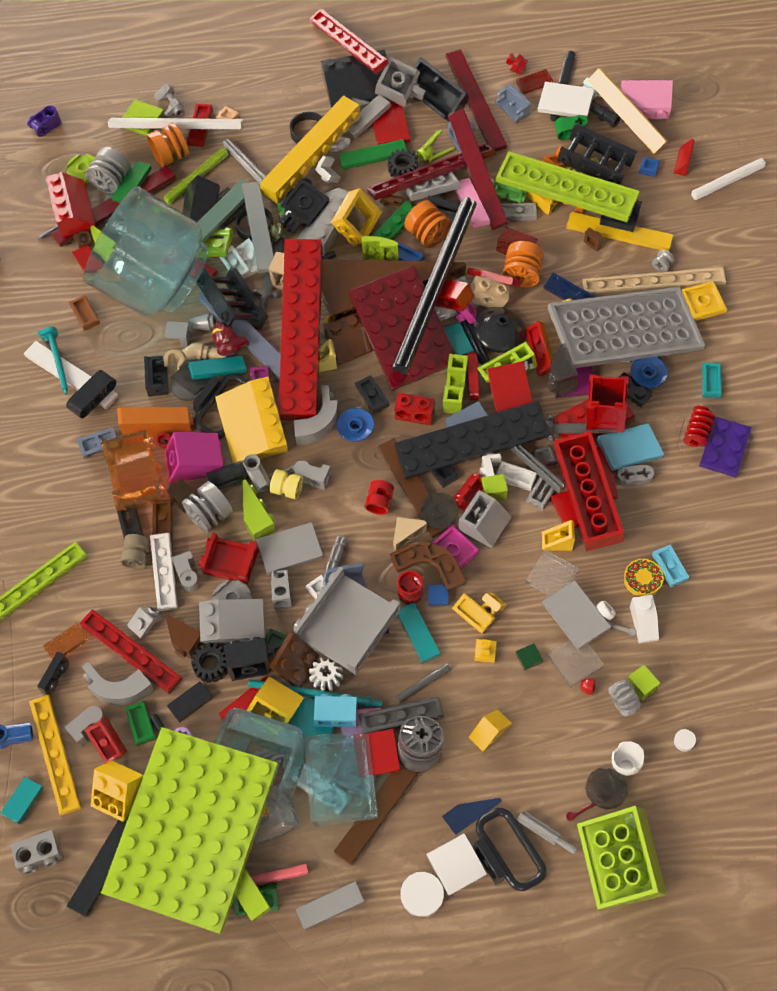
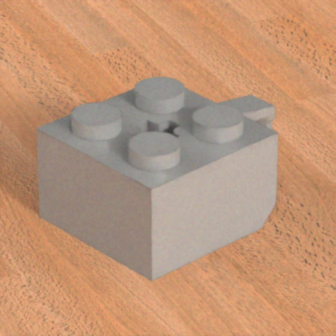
[375,57,425,107]

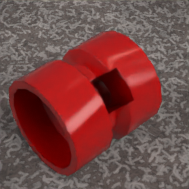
[364,480,394,515]
[397,571,423,605]

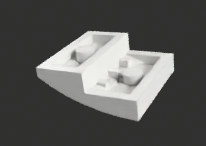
[220,238,258,279]
[426,833,487,895]

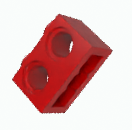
[394,392,435,426]

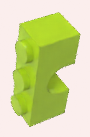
[443,354,468,414]

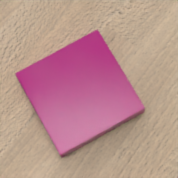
[431,525,480,569]

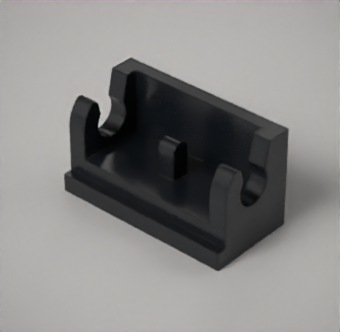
[144,356,169,397]

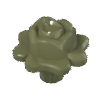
[269,223,287,243]

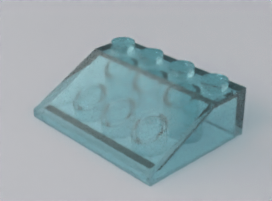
[304,734,378,827]

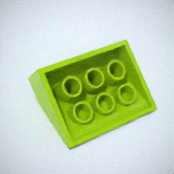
[577,806,667,910]

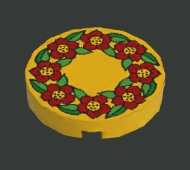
[624,559,664,596]

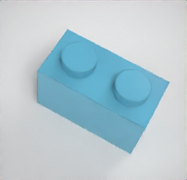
[314,694,357,727]

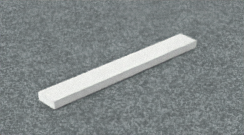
[108,118,243,129]

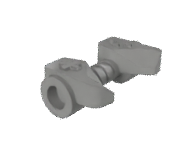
[154,83,185,117]

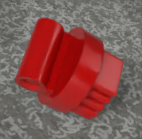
[506,53,528,75]

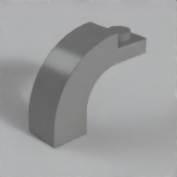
[294,385,339,446]
[82,662,154,706]

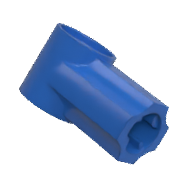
[0,722,33,749]

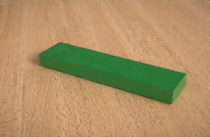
[338,139,407,170]

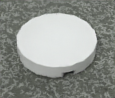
[401,872,444,917]

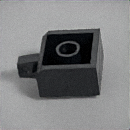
[224,637,281,681]

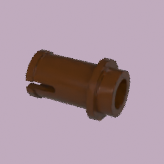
[380,195,403,208]

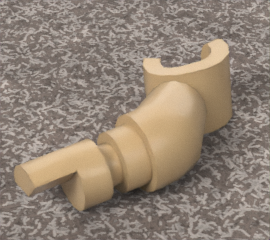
[164,343,226,373]

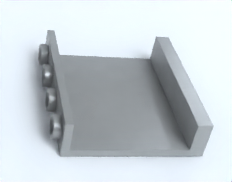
[294,567,401,674]

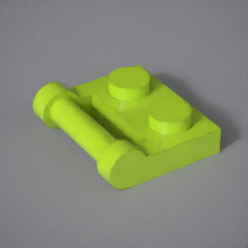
[192,228,233,257]

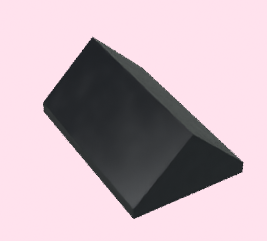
[179,175,220,231]

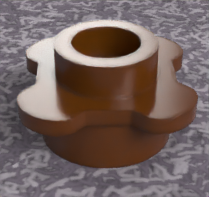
[73,230,94,248]

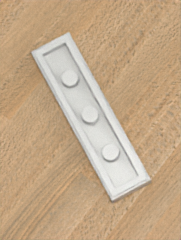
[150,533,178,612]

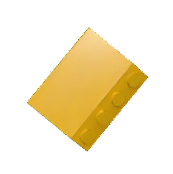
[215,377,288,463]

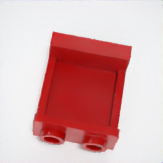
[199,532,259,585]

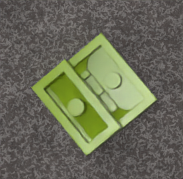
[361,236,398,261]

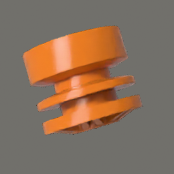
[147,123,189,167]
[404,200,451,248]
[502,241,544,288]

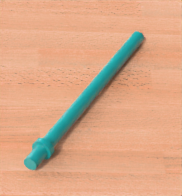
[248,679,382,709]

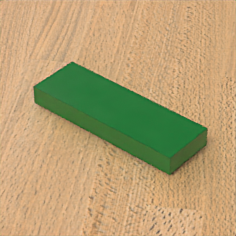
[112,161,152,205]

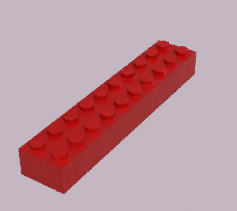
[278,239,323,420]

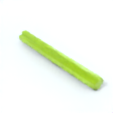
[164,148,229,204]

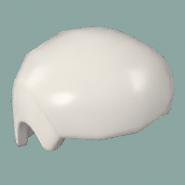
[612,741,644,776]

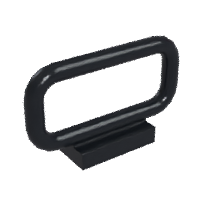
[193,374,249,439]
[473,808,546,891]

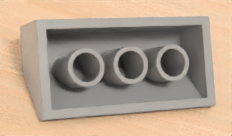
[297,188,355,255]

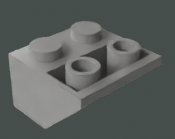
[459,491,512,548]

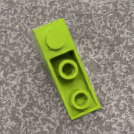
[243,480,276,542]

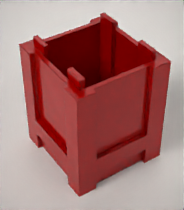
[586,375,628,433]

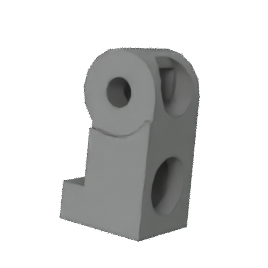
[293,461,332,490]
[172,551,199,592]
[271,570,292,609]
[65,706,105,747]

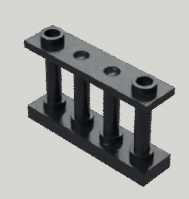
[556,123,637,185]
[195,267,268,330]

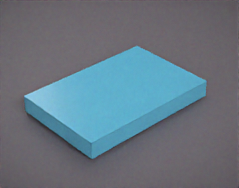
[596,423,664,471]

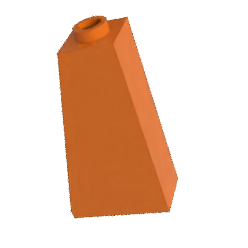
[117,407,194,442]

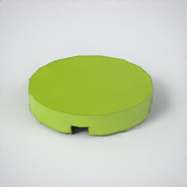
[67,154,95,184]

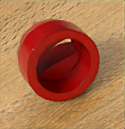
[156,433,171,448]
[580,678,595,695]

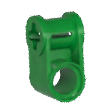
[554,115,588,140]

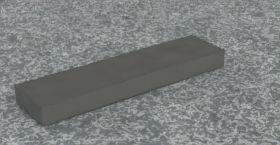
[359,697,444,734]

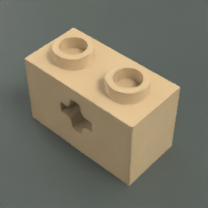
[470,276,510,308]

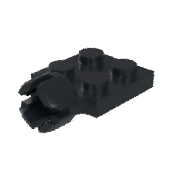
[279,178,330,233]

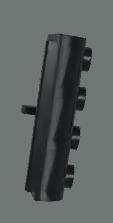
[413,57,469,122]

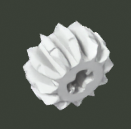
[309,657,343,692]

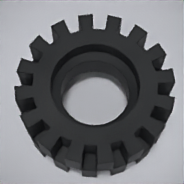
[388,149,418,178]
[191,643,228,683]

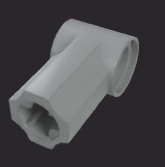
[243,454,271,493]

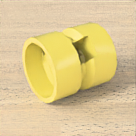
[270,469,303,500]

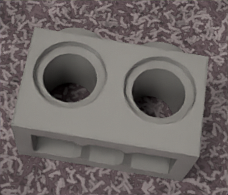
[10,830,63,874]

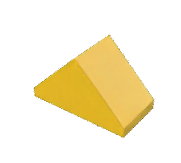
[542,520,575,551]
[469,709,513,752]

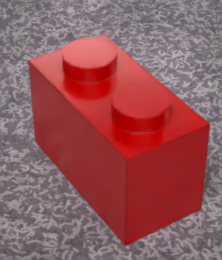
[436,280,475,311]

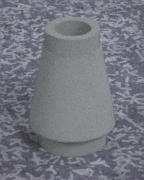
[189,313,217,331]

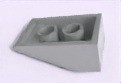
[199,599,266,646]

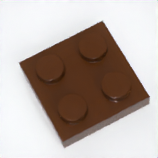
[269,632,320,687]

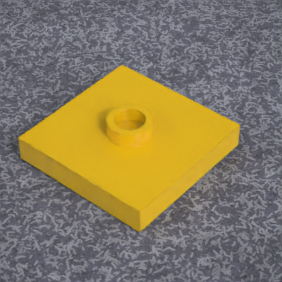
[681,281,727,321]

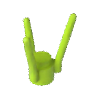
[416,130,454,162]

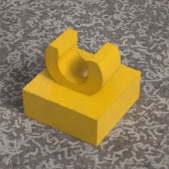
[482,593,507,616]
[474,639,496,663]

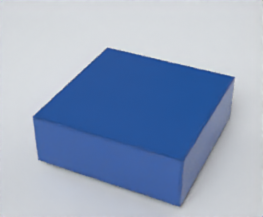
[639,157,660,177]
[428,585,449,606]

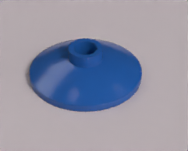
[630,357,668,388]
[337,408,374,442]

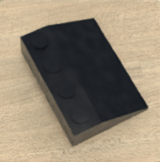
[321,49,388,108]

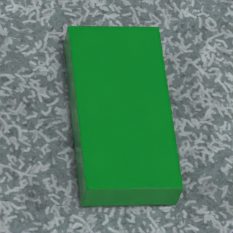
[125,701,157,746]

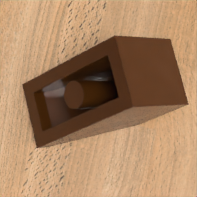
[166,615,202,659]

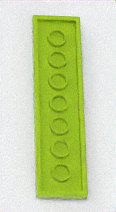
[496,151,640,222]

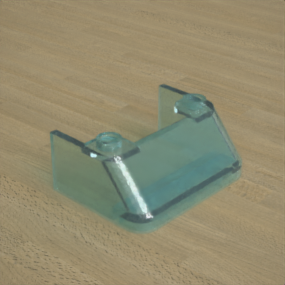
[215,708,304,797]

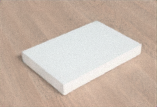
[538,82,594,118]

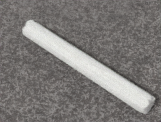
[691,158,766,200]

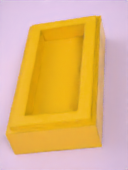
[452,593,496,634]

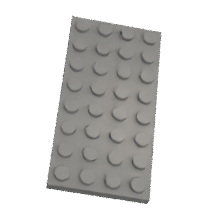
[547,287,705,369]

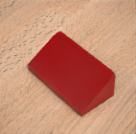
[673,139,695,176]
[85,716,127,763]

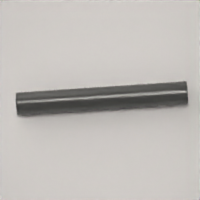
[396,663,451,703]

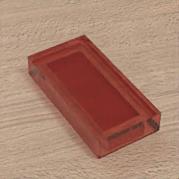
[516,69,553,94]

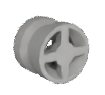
[652,250,674,272]

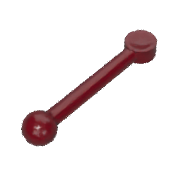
[566,796,606,821]

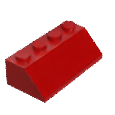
[46,172,96,237]

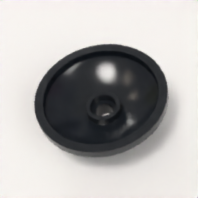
[473,307,526,353]

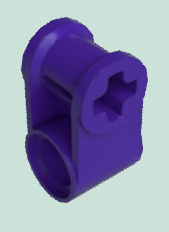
[27,105,61,137]

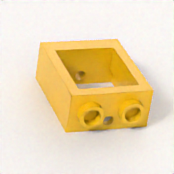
[331,188,382,246]

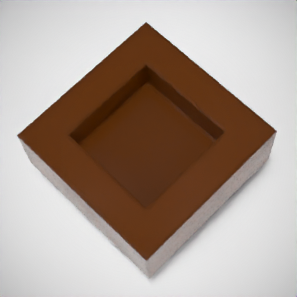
[584,227,603,251]

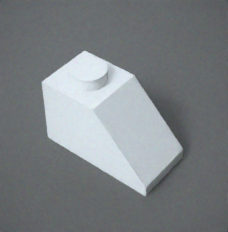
[630,595,659,644]

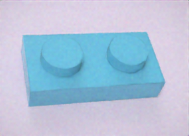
[652,544,689,588]

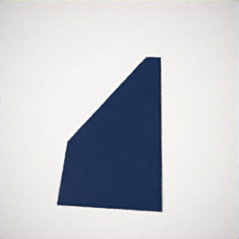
[442,798,502,835]

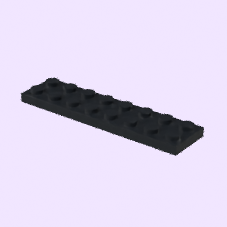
[394,401,551,480]

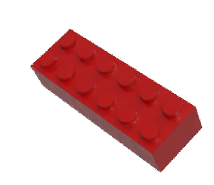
[554,431,624,552]

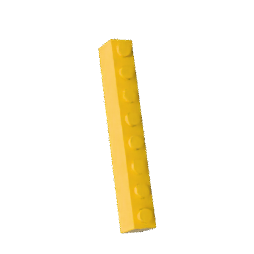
[259,96,361,204]

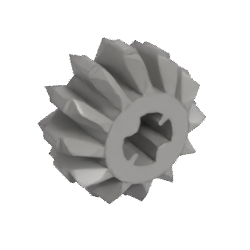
[609,680,641,717]

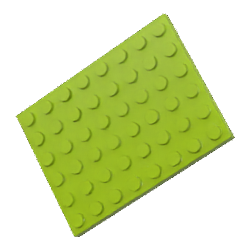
[101,727,279,934]

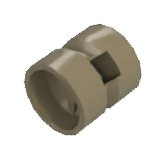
[120,534,150,569]

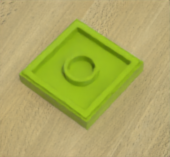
[122,100,164,136]

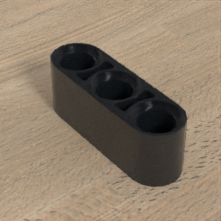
[66,370,117,419]

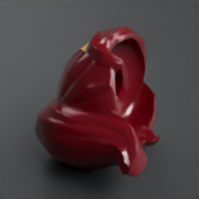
[212,322,250,356]

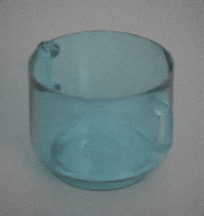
[83,186,208,316]

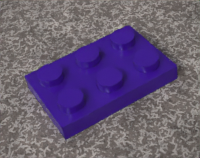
[699,417,752,478]

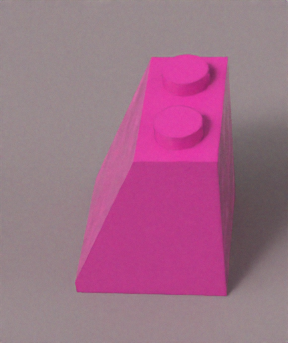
[164,432,224,484]

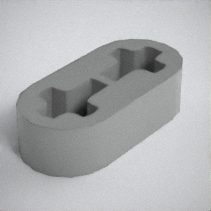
[617,465,654,486]

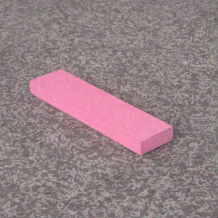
[455,178,490,228]

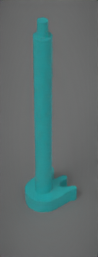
[37,326,68,395]

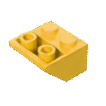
[245,676,304,735]
[91,760,144,822]

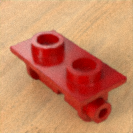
[450,472,483,512]

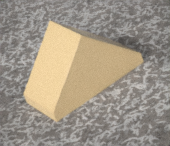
[393,517,427,551]

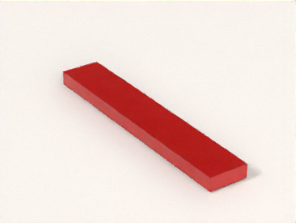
[79,609,182,694]

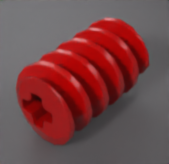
[683,405,716,447]

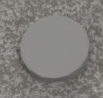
[213,580,252,600]

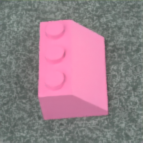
[620,80,673,119]

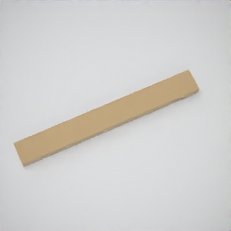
[582,267,727,297]

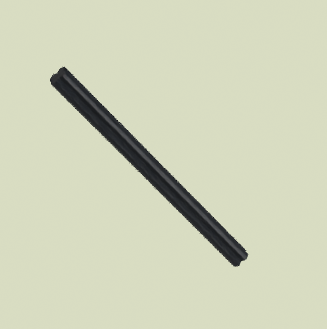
[393,197,477,374]

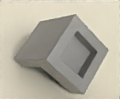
[165,321,191,347]

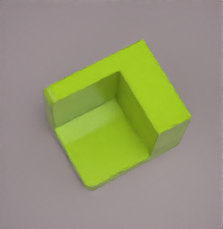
[481,474,508,501]
[627,665,660,701]

